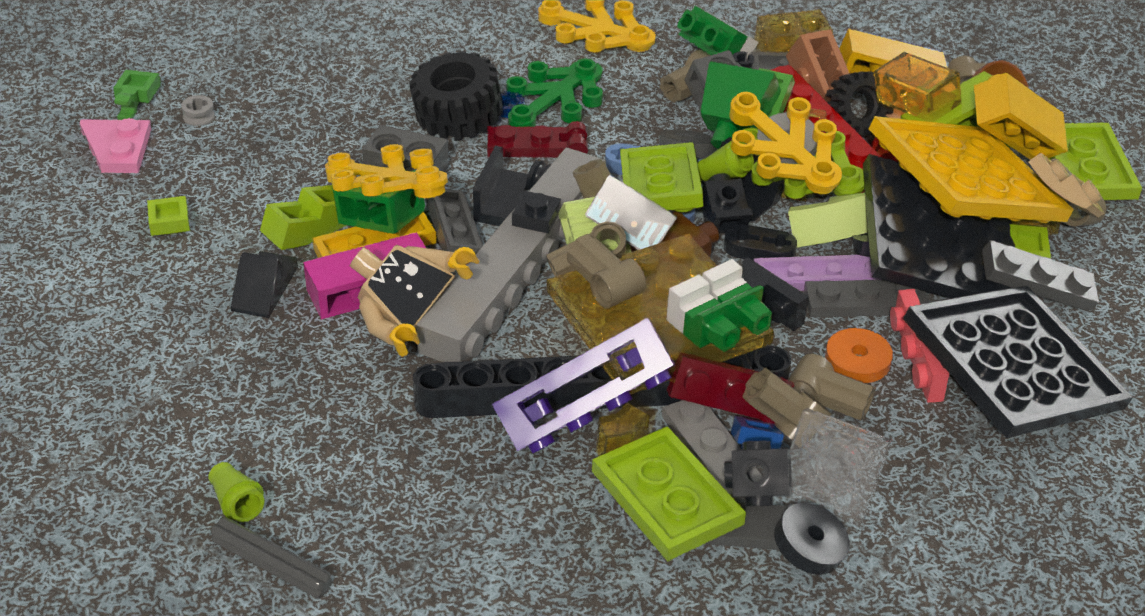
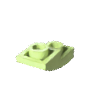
[788,192,868,247]

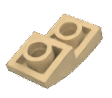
[1028,153,1105,217]

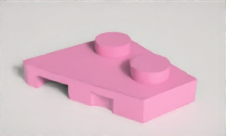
[80,118,151,173]

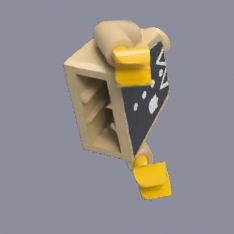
[349,245,480,357]

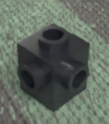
[724,441,793,506]

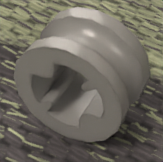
[181,95,215,126]

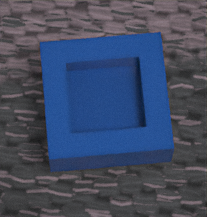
[731,416,784,449]

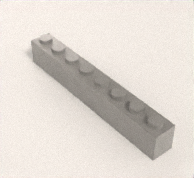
[416,147,606,362]

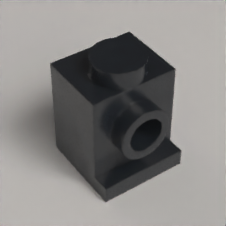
[701,173,753,234]

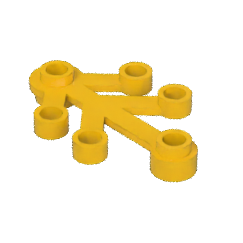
[538,0,656,52]
[729,92,842,194]
[325,144,448,198]

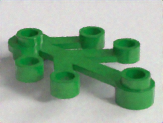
[506,58,603,127]

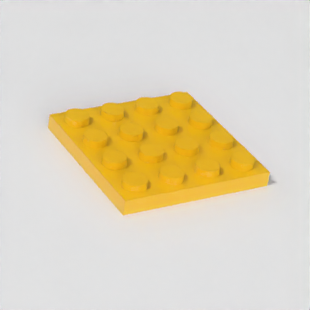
[869,116,1074,223]

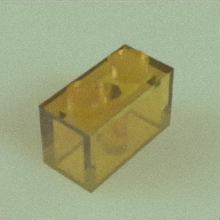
[874,52,962,122]

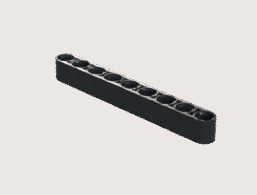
[413,345,791,418]

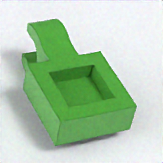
[113,70,161,120]

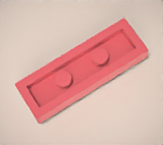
[890,289,949,403]

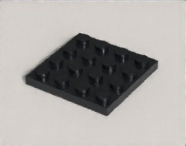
[863,154,1015,299]
[903,286,1133,438]

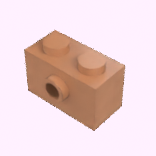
[786,29,850,102]

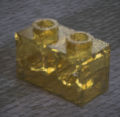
[755,9,833,52]

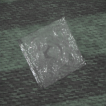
[785,408,892,527]

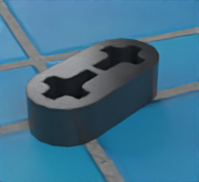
[724,224,797,261]

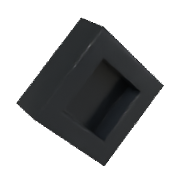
[512,191,561,234]

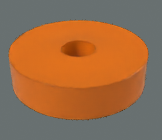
[825,328,893,383]

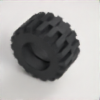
[409,51,503,141]

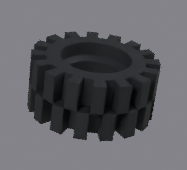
[825,71,894,136]

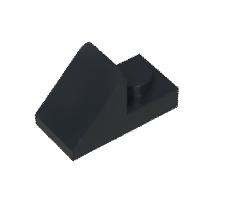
[230,251,298,318]
[742,257,808,331]

